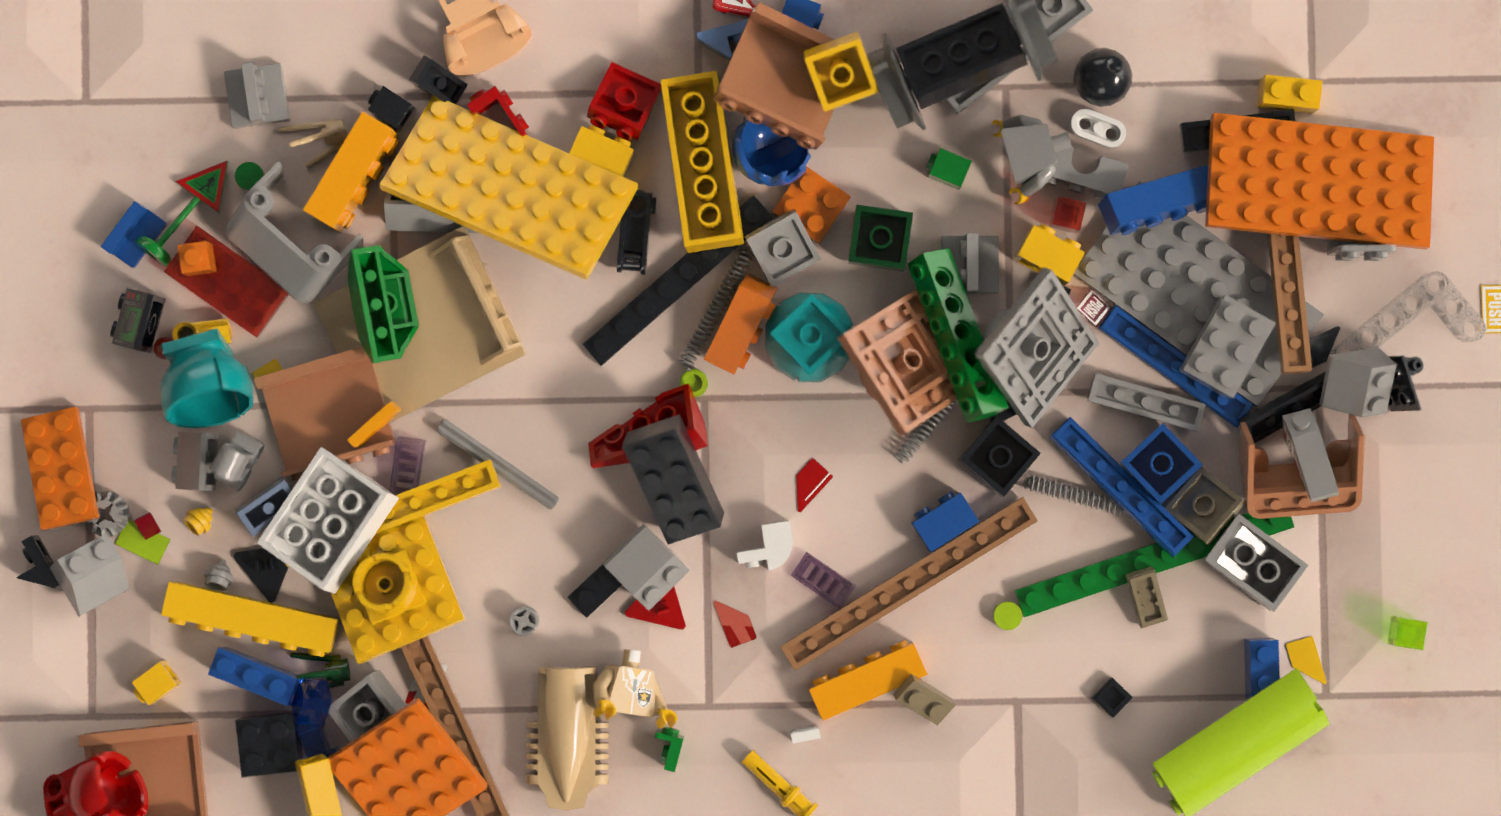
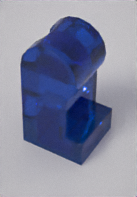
[296,714,340,758]

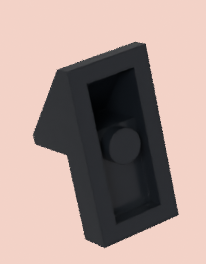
[409,55,468,104]
[16,535,61,588]

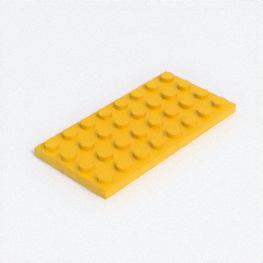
[380,96,638,280]

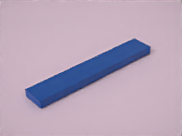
[1098,305,1254,428]
[1049,417,1194,558]

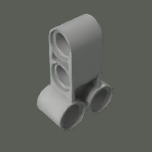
[209,431,265,492]

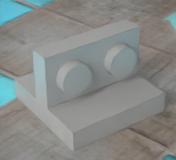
[224,62,290,129]
[941,233,999,293]

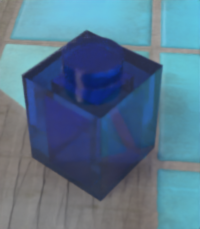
[291,679,333,726]

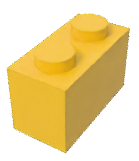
[1257,75,1323,113]
[569,125,635,177]

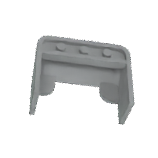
[226,161,364,303]

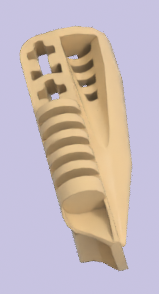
[526,666,609,810]

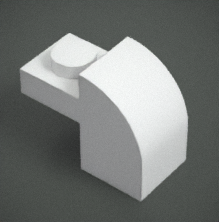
[737,520,793,571]

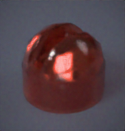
[154,337,173,360]

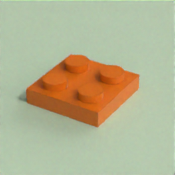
[772,166,851,244]

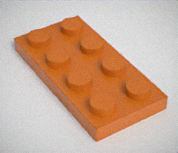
[21,407,99,531]

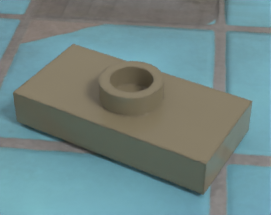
[1125,566,1168,629]

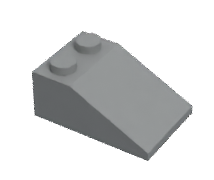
[1204,514,1309,612]

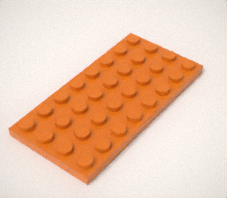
[1205,113,1434,250]

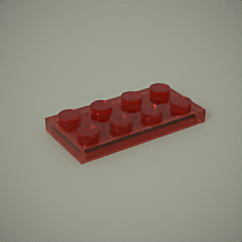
[164,225,289,338]

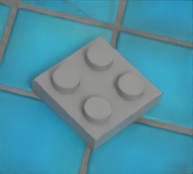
[744,209,821,287]

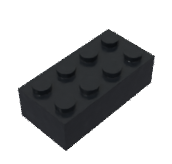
[622,414,724,545]

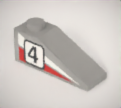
[1283,408,1339,502]

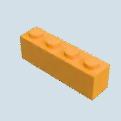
[808,639,928,721]

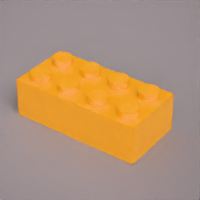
[303,111,400,233]

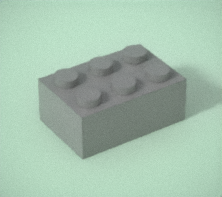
[1178,295,1276,399]

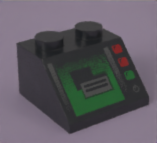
[110,288,166,353]

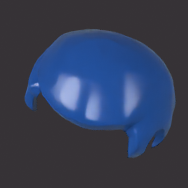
[732,116,811,187]

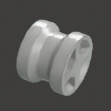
[509,606,539,636]

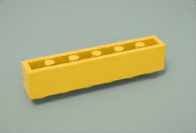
[161,581,340,657]

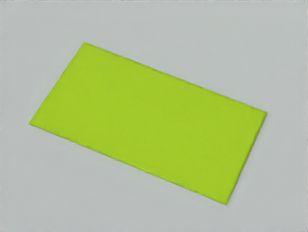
[115,519,171,565]

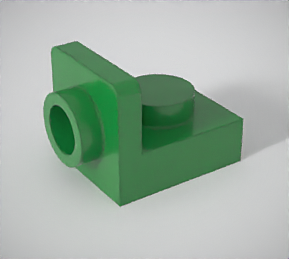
[654,727,684,772]

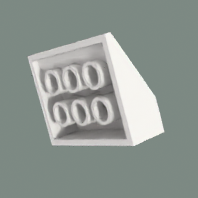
[257,447,399,594]

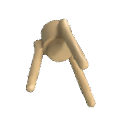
[278,118,348,168]

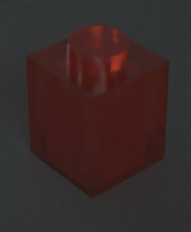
[1049,196,1087,234]

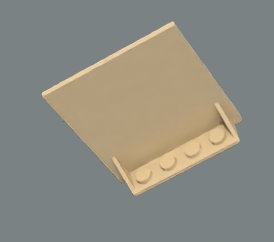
[313,227,526,423]

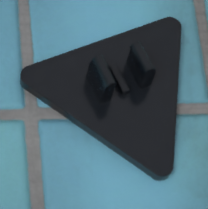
[234,548,289,603]

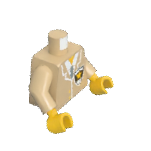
[592,649,678,728]

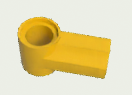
[172,319,232,344]

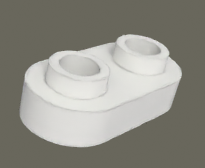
[1070,109,1126,149]

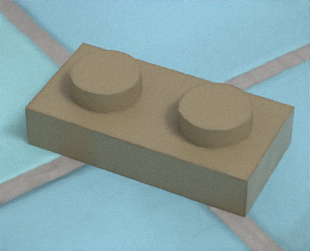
[893,674,956,726]

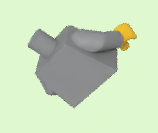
[992,115,1072,205]

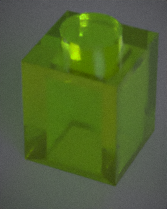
[1387,616,1428,650]

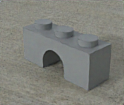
[1046,147,1129,200]

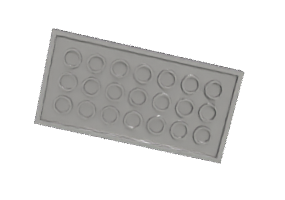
[1073,181,1324,407]

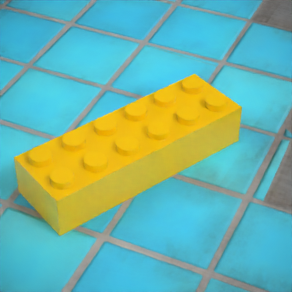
[661,70,744,253]

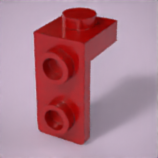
[467,86,529,137]

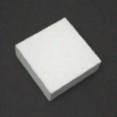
[790,725,821,743]

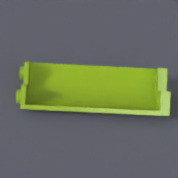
[1151,668,1329,816]

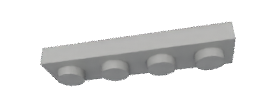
[1087,373,1206,432]

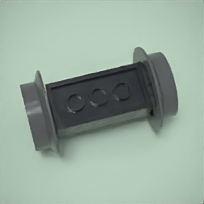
[867,0,1058,130]

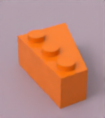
[703,273,778,375]

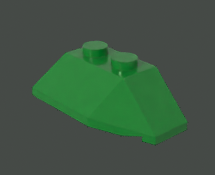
[347,245,419,364]

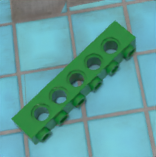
[907,248,1009,423]

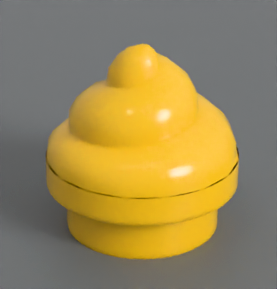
[183,507,213,536]

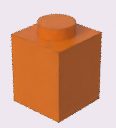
[177,241,217,276]

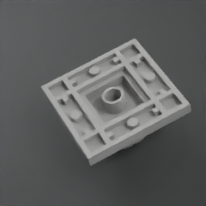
[974,268,1099,428]

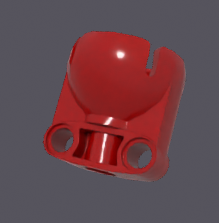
[43,751,149,816]

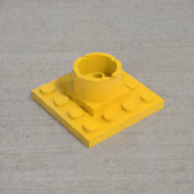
[331,516,465,664]

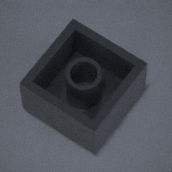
[958,416,1041,497]
[235,711,303,778]

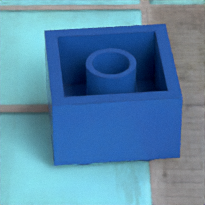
[1121,423,1203,504]

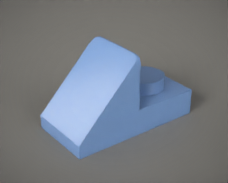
[696,19,748,61]

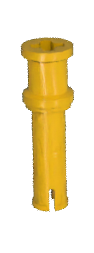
[741,749,819,816]

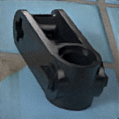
[617,189,657,275]

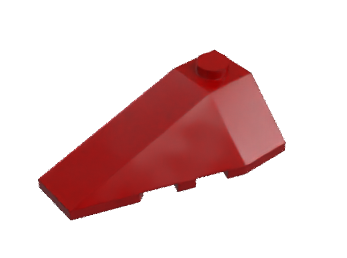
[588,383,708,469]

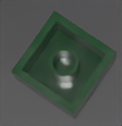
[847,205,913,272]

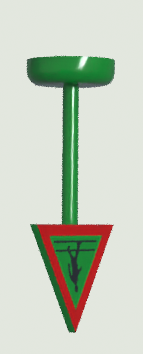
[135,160,228,267]

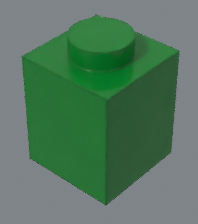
[925,148,972,190]

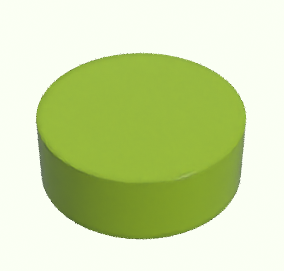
[680,369,708,397]
[993,601,1022,630]

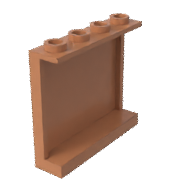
[79,721,208,816]

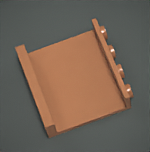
[713,2,835,150]
[253,346,396,481]

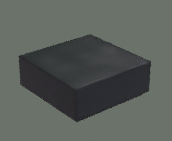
[1092,677,1133,718]

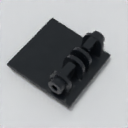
[1388,355,1424,412]

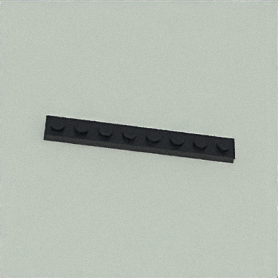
[582,195,772,366]

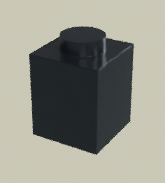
[368,86,415,132]

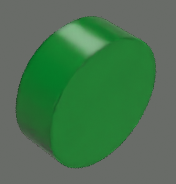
[235,162,265,191]

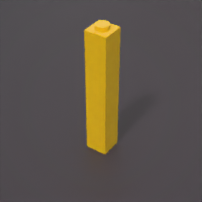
[295,754,342,816]

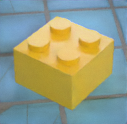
[804,31,879,112]
[1013,224,1085,286]

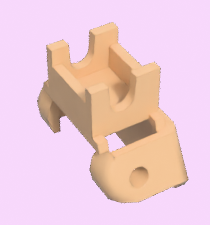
[439,0,531,76]

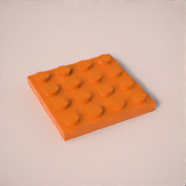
[328,698,488,816]

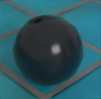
[1073,47,1133,107]

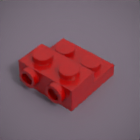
[586,62,662,141]

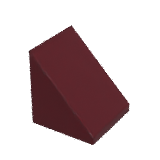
[134,512,162,540]

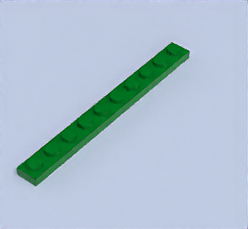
[1014,512,1294,618]

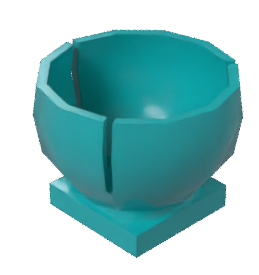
[765,292,854,383]
[161,328,253,428]

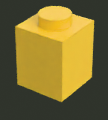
[132,660,182,706]

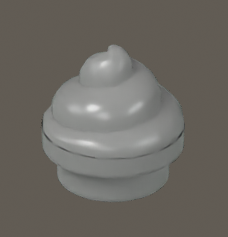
[204,560,233,591]

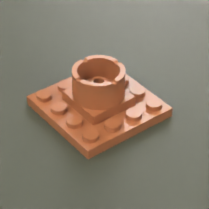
[838,289,957,437]

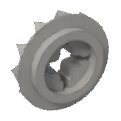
[84,491,129,537]

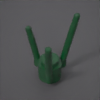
[290,653,351,701]

